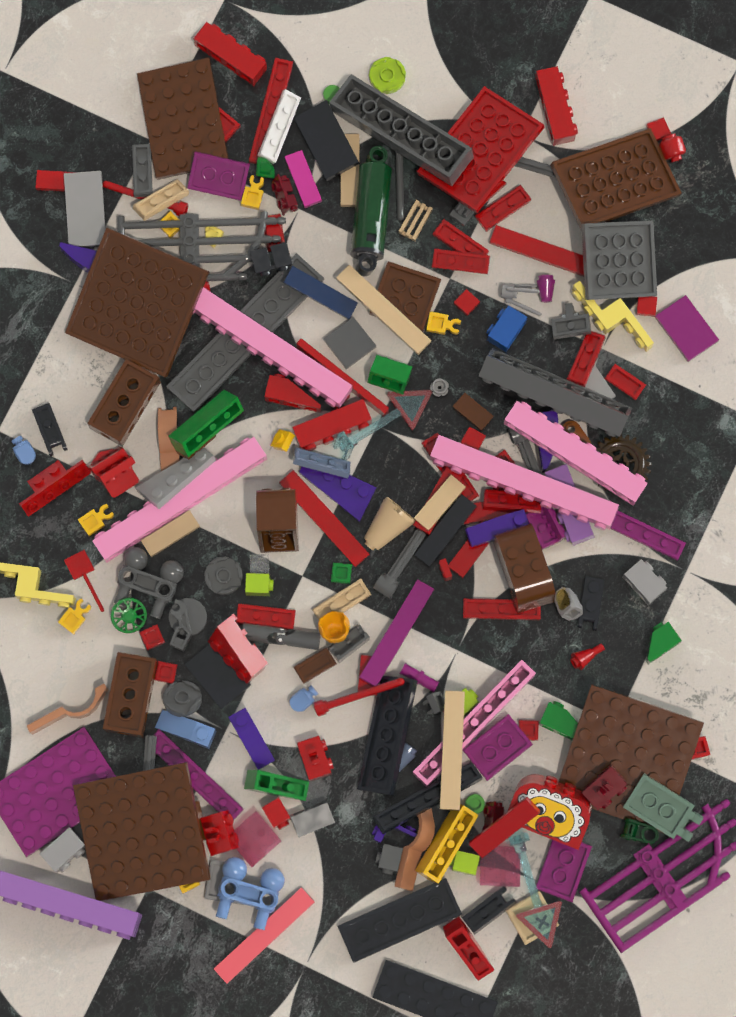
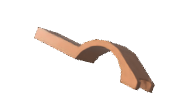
[158,407,180,472]
[27,684,108,735]
[394,808,435,891]

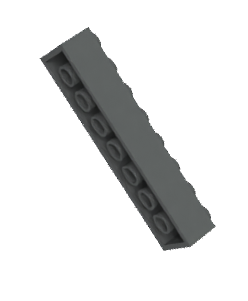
[329,74,474,186]
[479,348,632,437]

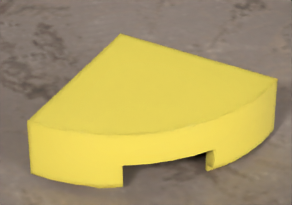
[205,227,224,248]

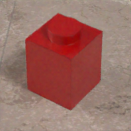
[262,797,291,830]

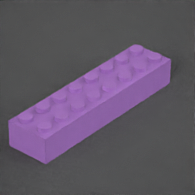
[0,871,142,940]

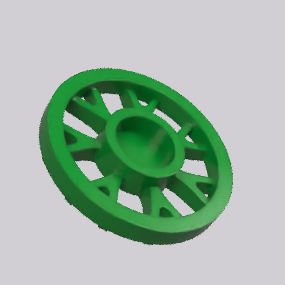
[110,597,147,633]

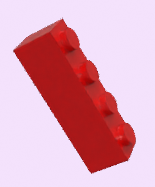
[193,22,267,86]
[535,66,578,146]
[292,399,372,451]

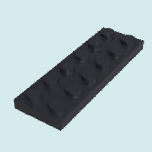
[357,675,418,796]
[338,878,462,963]
[372,960,498,1017]

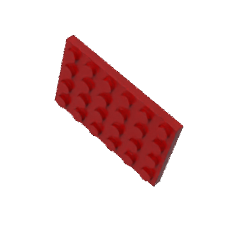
[417,86,545,213]

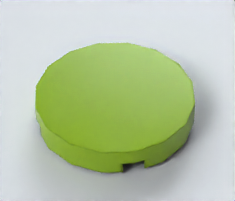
[369,57,406,94]

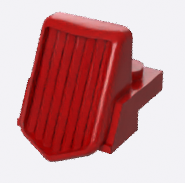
[87,446,139,498]

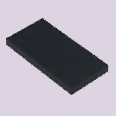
[294,100,360,181]

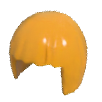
[318,611,350,644]

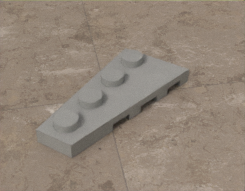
[135,448,216,509]

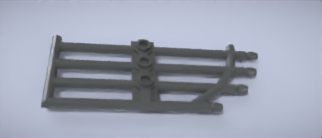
[117,211,286,281]

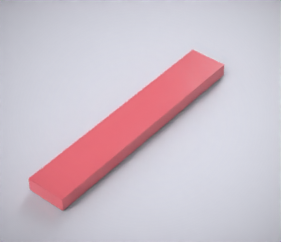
[214,887,315,984]

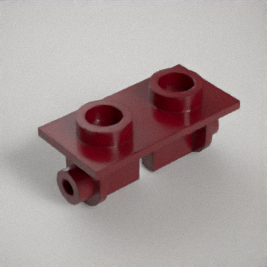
[271,174,298,216]
[482,801,504,831]

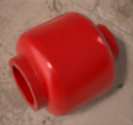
[659,133,686,163]

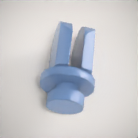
[11,436,36,465]
[290,685,318,712]

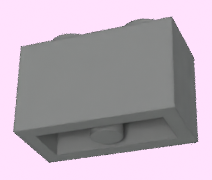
[622,559,667,606]
[40,827,85,873]

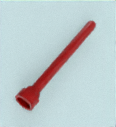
[103,181,189,216]
[314,678,405,717]

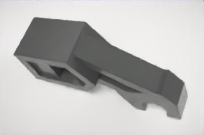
[170,599,192,652]

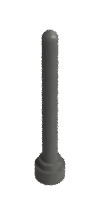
[395,151,404,221]

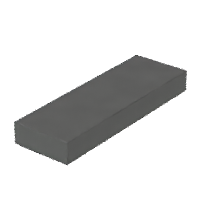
[132,144,153,197]

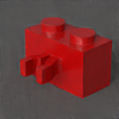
[297,736,334,782]
[200,810,239,856]

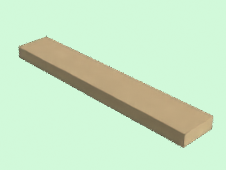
[336,265,431,355]
[440,691,465,810]

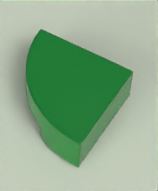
[256,156,275,178]

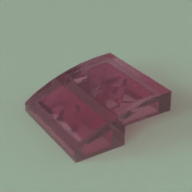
[234,811,282,867]
[480,846,521,887]

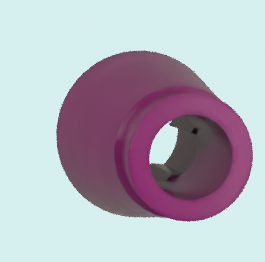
[537,275,555,303]

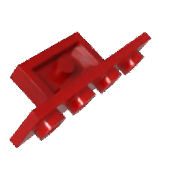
[19,460,91,517]

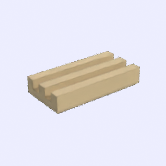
[399,200,433,241]

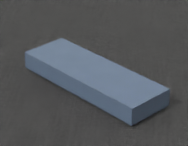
[293,448,351,478]

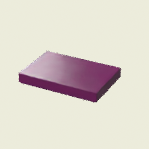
[187,151,250,201]
[655,295,719,362]
[463,714,533,781]
[535,840,592,903]

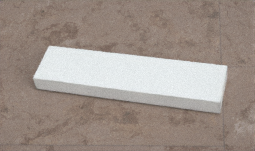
[257,89,301,164]

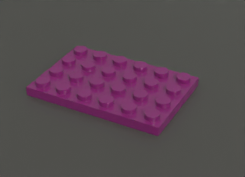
[0,727,116,857]

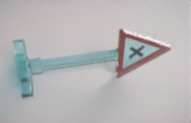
[333,390,432,461]
[506,832,562,948]

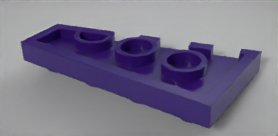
[299,467,376,523]

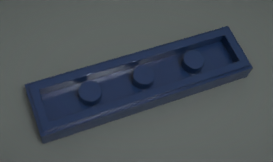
[283,266,358,320]

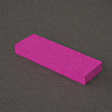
[285,150,322,208]

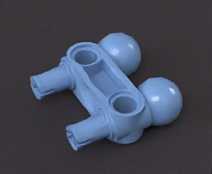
[216,857,285,930]

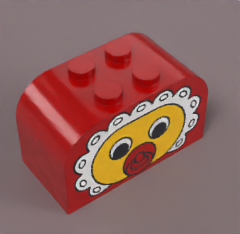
[507,774,592,850]

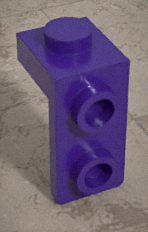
[372,825,417,844]

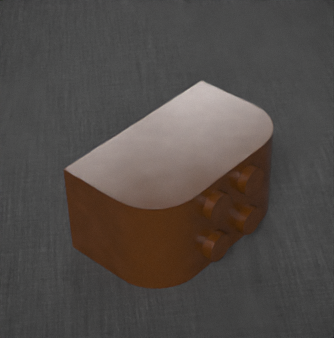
[256,488,299,553]
[493,523,555,613]

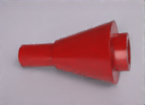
[570,643,605,670]

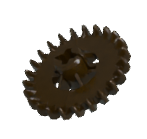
[596,434,652,495]

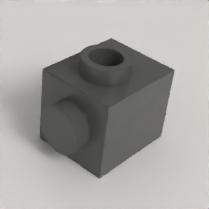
[375,844,403,875]

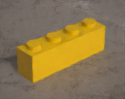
[415,804,479,883]

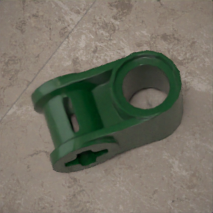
[619,818,659,845]

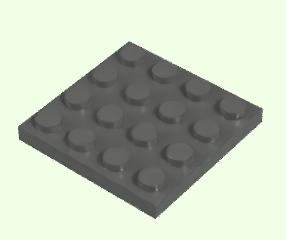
[581,220,657,300]

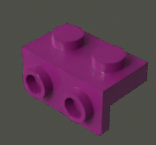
[526,507,565,550]

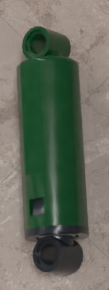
[350,146,392,276]

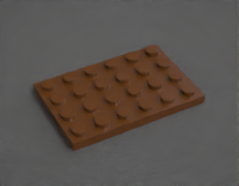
[137,58,229,180]
[551,128,682,231]

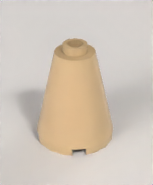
[364,497,415,550]

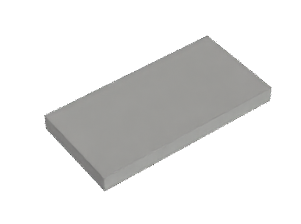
[64,171,106,247]

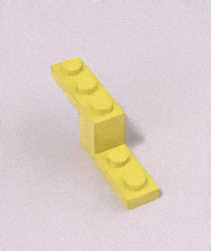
[572,281,654,352]
[0,563,76,608]

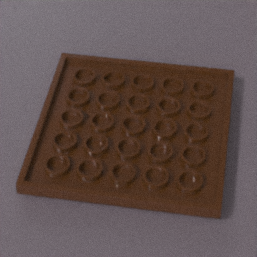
[65,228,210,377]
[558,684,704,833]
[73,762,211,901]

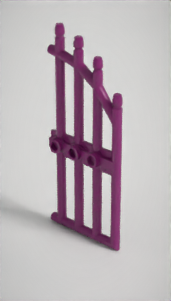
[579,799,736,953]

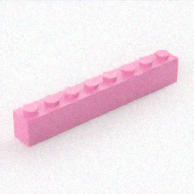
[504,401,647,506]
[413,660,536,787]

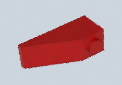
[264,374,321,413]
[443,916,494,981]

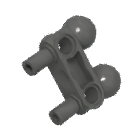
[114,547,184,619]

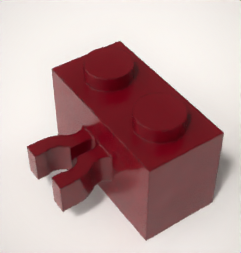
[582,764,627,810]

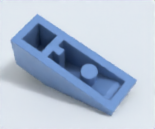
[155,710,217,749]

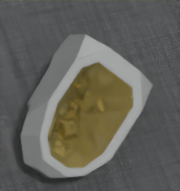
[555,587,583,621]

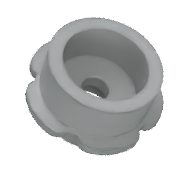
[430,378,449,397]

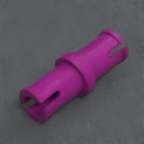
[399,663,439,692]

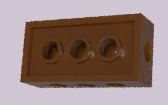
[87,359,161,447]
[103,652,158,738]

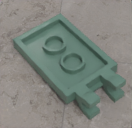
[623,773,703,842]

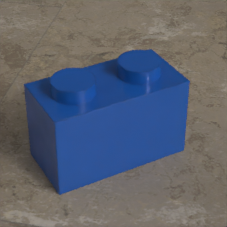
[486,305,528,352]

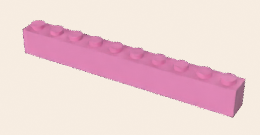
[193,287,352,408]
[430,435,619,530]
[93,437,267,563]

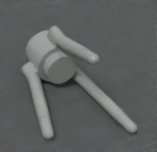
[501,283,542,316]

